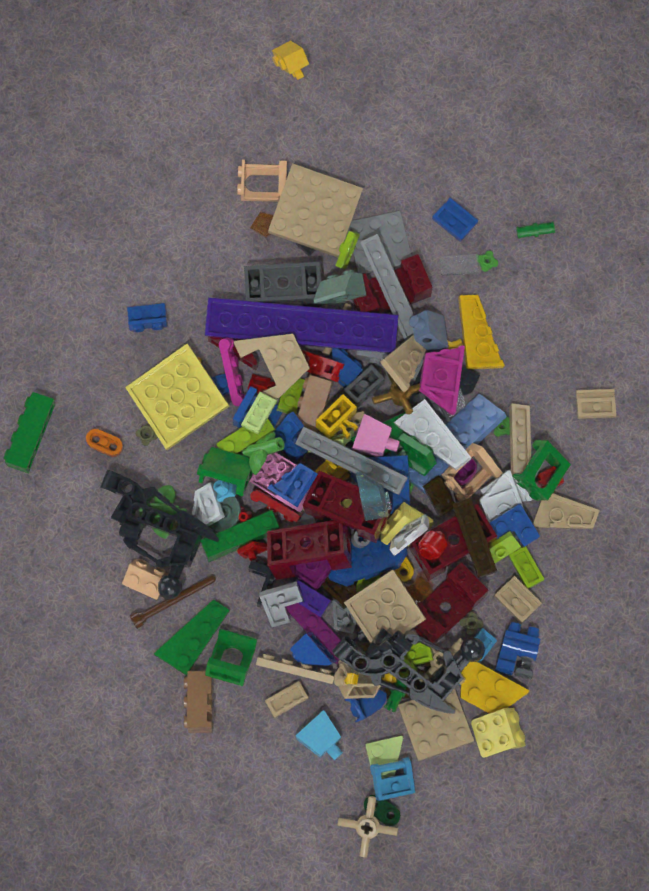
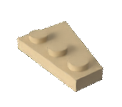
[380,335,426,392]
[533,494,600,529]

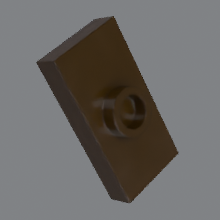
[422,476,454,517]

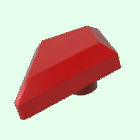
[237,541,267,561]

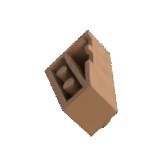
[296,374,335,433]
[184,671,212,733]

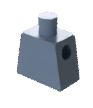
[409,310,448,352]

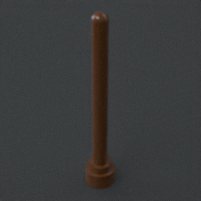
[129,575,216,629]

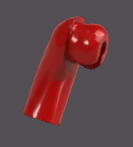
[238,506,252,522]

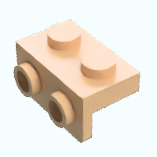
[122,559,169,600]

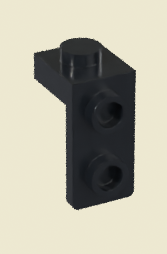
[248,560,275,608]

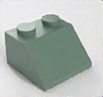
[314,270,366,304]

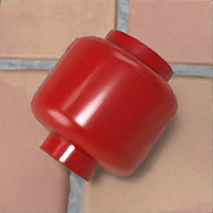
[418,531,447,560]

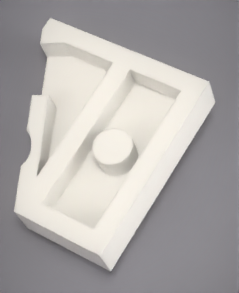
[390,514,429,555]

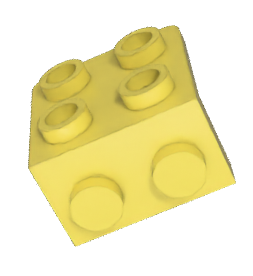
[381,502,434,547]
[471,708,526,758]

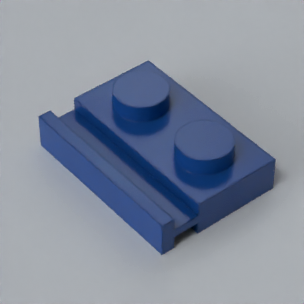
[432,198,478,242]

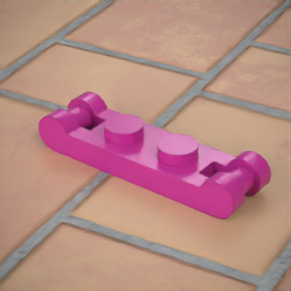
[219,338,246,406]

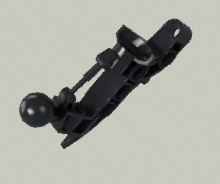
[100,470,220,600]
[332,628,485,714]

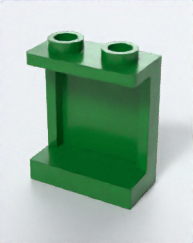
[197,447,253,496]

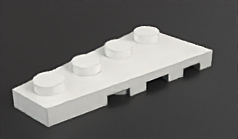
[394,399,471,470]

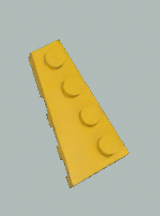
[458,295,505,369]

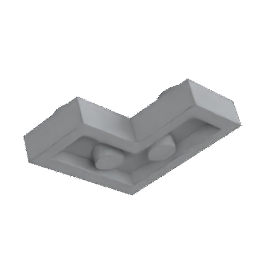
[259,582,303,627]

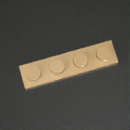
[509,403,531,476]
[256,654,335,684]

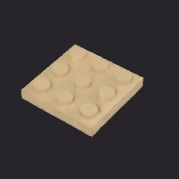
[344,570,426,643]
[398,689,474,761]

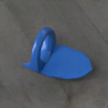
[345,690,387,722]

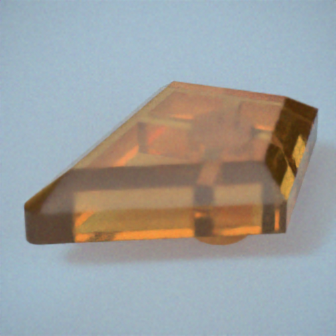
[250,212,274,238]

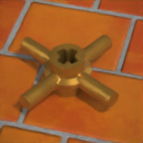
[372,374,420,415]

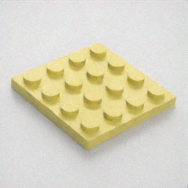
[125,344,230,450]

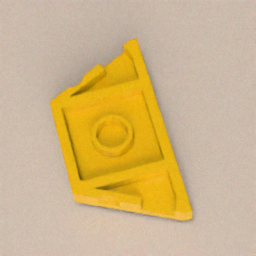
[460,662,530,714]

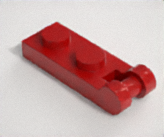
[301,350,344,382]
[250,488,303,522]

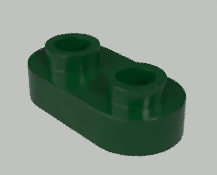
[364,795,401,826]

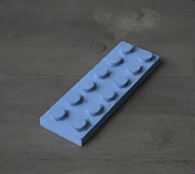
[409,394,507,494]

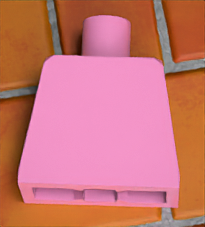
[352,414,400,457]

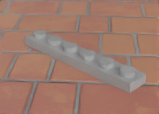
[360,234,415,341]
[295,427,408,495]

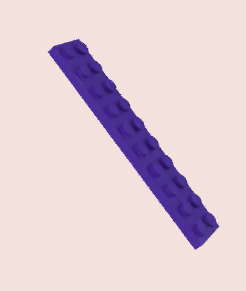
[205,297,398,353]

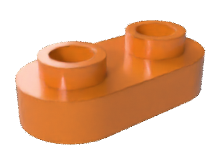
[86,429,123,457]

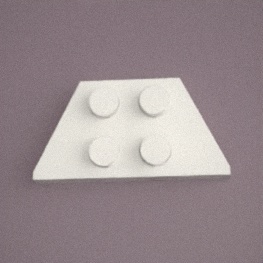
[479,470,524,539]

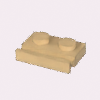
[576,389,616,419]
[494,576,542,624]

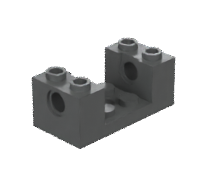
[244,262,322,308]

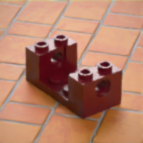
[352,254,433,314]
[303,470,392,543]
[409,504,498,581]
[267,520,352,580]
[412,562,489,644]

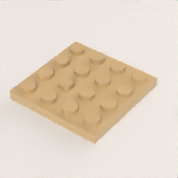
[268,163,363,257]

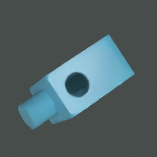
[295,710,343,761]

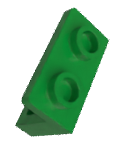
[397,433,437,476]

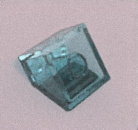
[356,471,391,521]

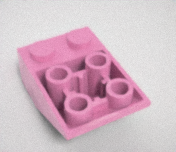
[249,452,314,512]

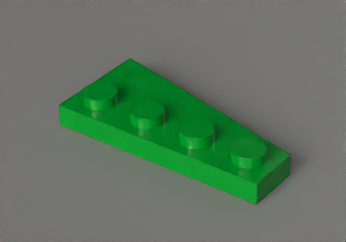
[154,600,230,676]

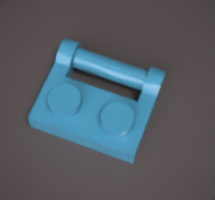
[370,757,415,801]

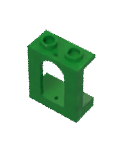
[513,440,571,501]
[205,629,257,686]

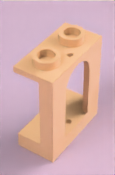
[237,160,287,202]
[442,443,503,504]

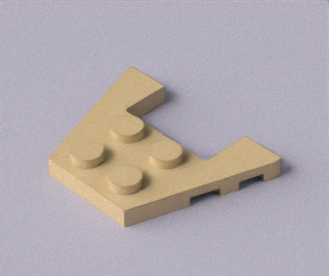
[233,334,310,400]

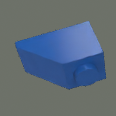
[290,632,337,666]

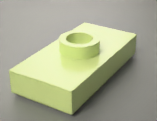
[241,392,277,435]

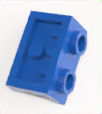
[127,303,167,333]

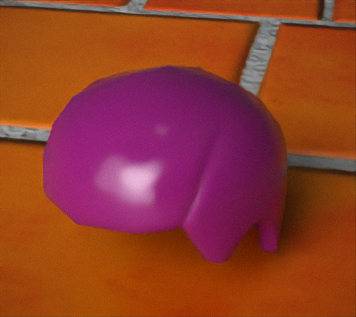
[454,458,477,485]

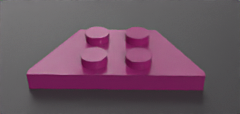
[419,345,465,415]

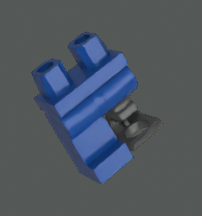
[495,622,541,680]

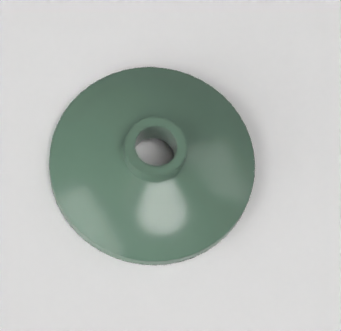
[211,497,241,532]

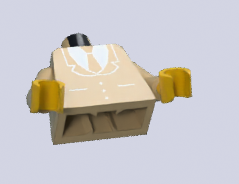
[334,660,396,699]

